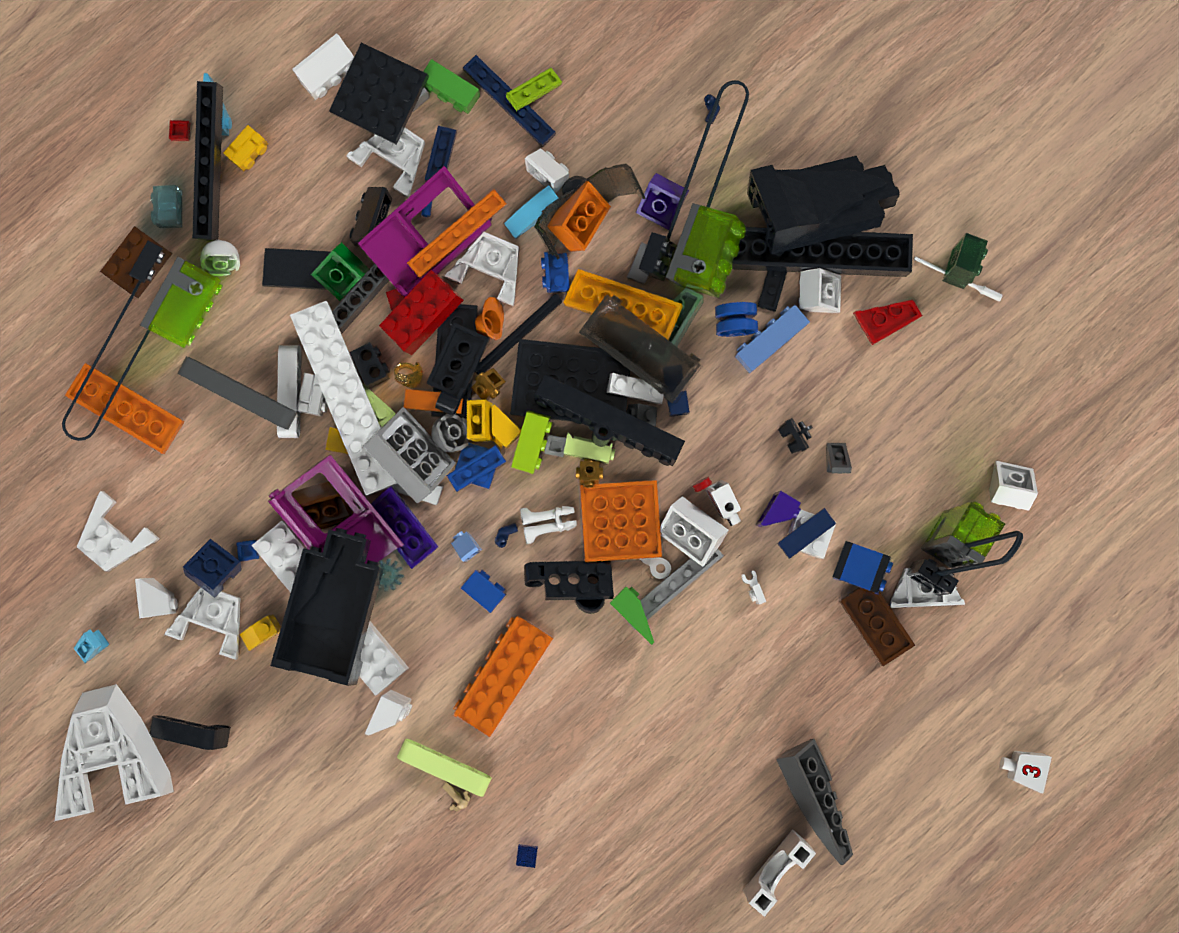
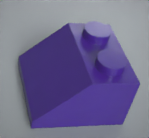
[636,173,689,230]
[756,491,801,527]

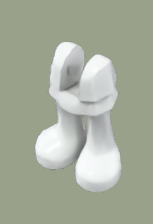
[520,506,577,544]

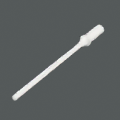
[914,256,1003,301]

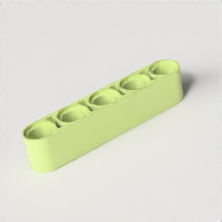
[397,738,492,797]

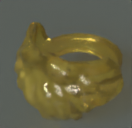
[394,362,423,389]

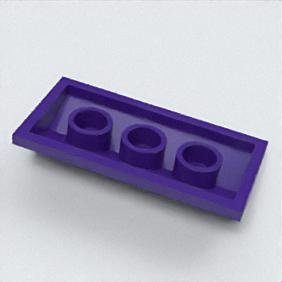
[371,486,438,569]

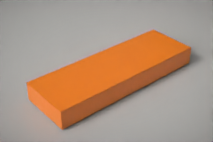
[404,389,463,414]

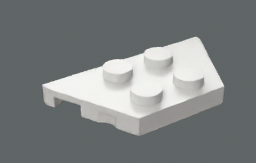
[889,567,965,608]

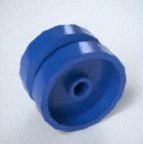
[715,302,758,337]

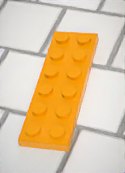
[563,269,683,341]

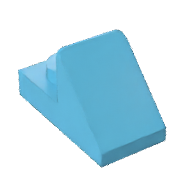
[74,629,109,663]

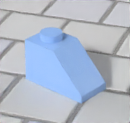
[451,531,482,562]

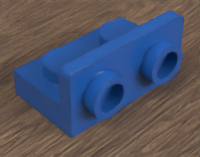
[541,252,569,293]

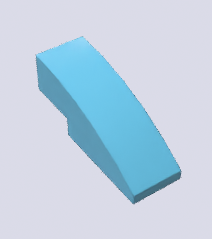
[504,185,560,239]

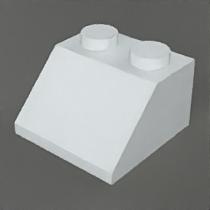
[525,148,569,194]
[799,268,841,313]
[989,461,1038,510]

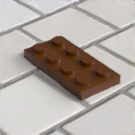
[839,587,915,667]

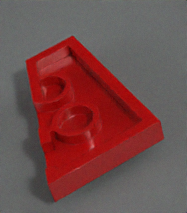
[853,300,923,345]

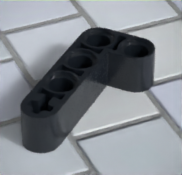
[149,715,231,750]

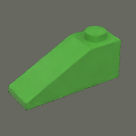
[610,586,654,645]

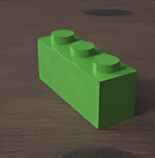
[423,59,480,114]

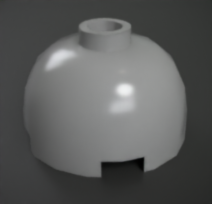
[431,413,468,452]

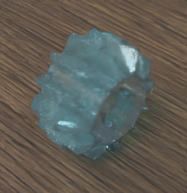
[378,559,404,592]

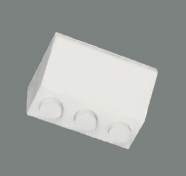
[292,33,354,100]
[660,496,729,567]
[365,690,413,735]

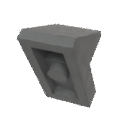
[826,443,852,474]

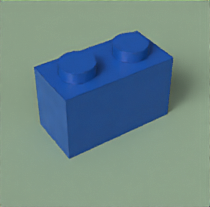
[461,570,507,613]

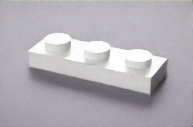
[607,373,665,404]

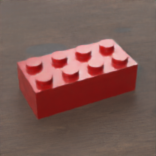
[379,270,464,355]

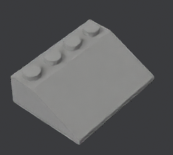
[363,407,456,503]

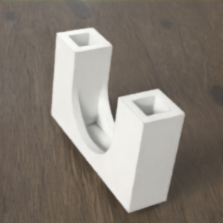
[743,829,816,917]

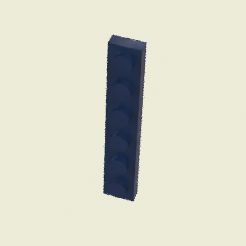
[463,55,556,147]

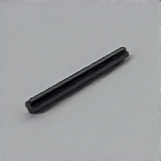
[475,294,562,375]

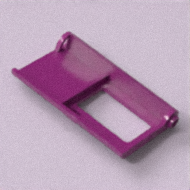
[268,455,404,563]

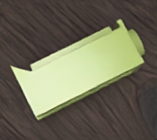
[564,433,615,464]

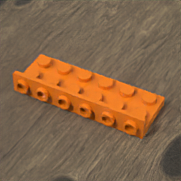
[453,615,553,737]

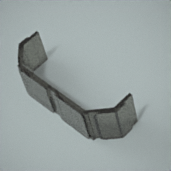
[534,164,646,259]

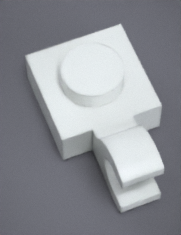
[741,571,766,604]

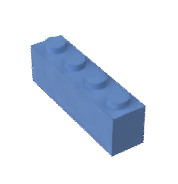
[735,305,810,374]

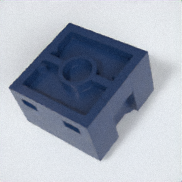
[183,539,242,598]

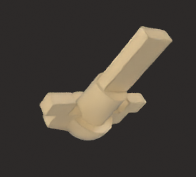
[443,782,471,812]

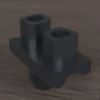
[778,418,813,453]

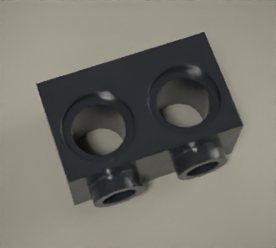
[349,342,390,389]

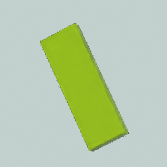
[506,68,562,111]

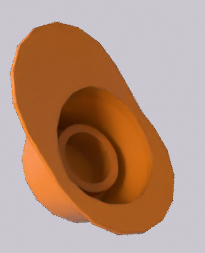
[475,297,504,340]

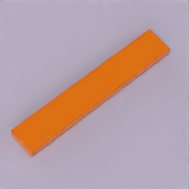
[407,189,507,278]

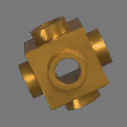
[471,368,506,400]
[576,459,603,488]

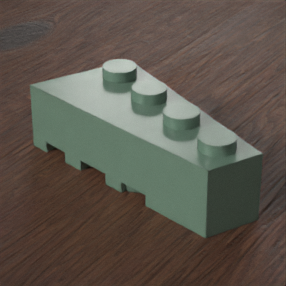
[631,287,704,367]

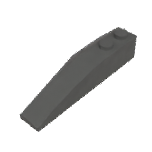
[776,739,853,865]

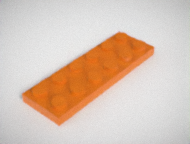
[65,363,185,454]

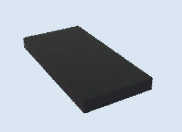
[262,248,331,290]

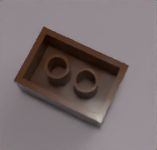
[100,226,173,299]

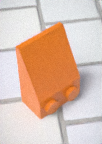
[547,181,611,251]

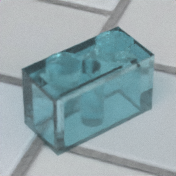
[151,185,182,228]

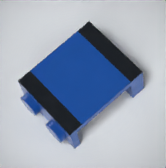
[833,541,894,594]

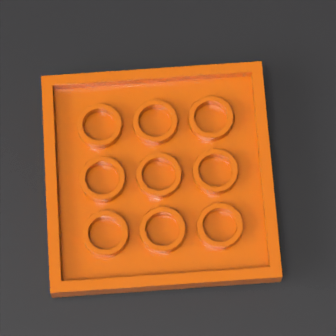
[580,480,662,562]

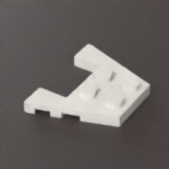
[347,128,425,198]
[445,232,519,306]
[77,491,160,572]
[164,588,240,660]

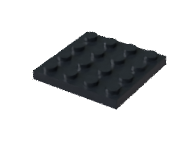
[329,42,429,145]

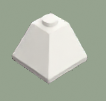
[135,578,178,618]

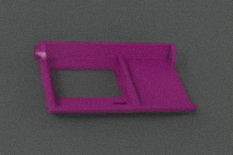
[358,166,492,298]

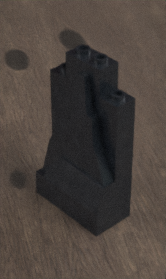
[747,155,900,254]
[270,528,384,686]

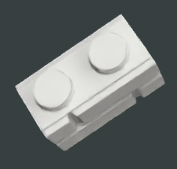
[297,373,328,416]

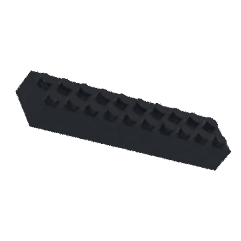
[718,226,913,277]

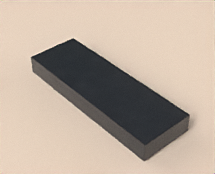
[757,271,787,312]

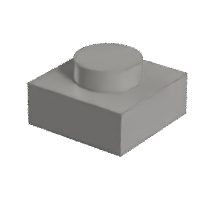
[544,435,567,457]

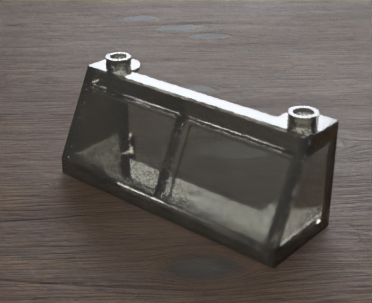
[579,294,702,404]

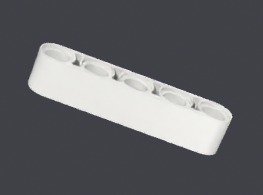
[277,345,301,438]

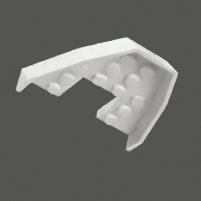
[55,684,174,821]

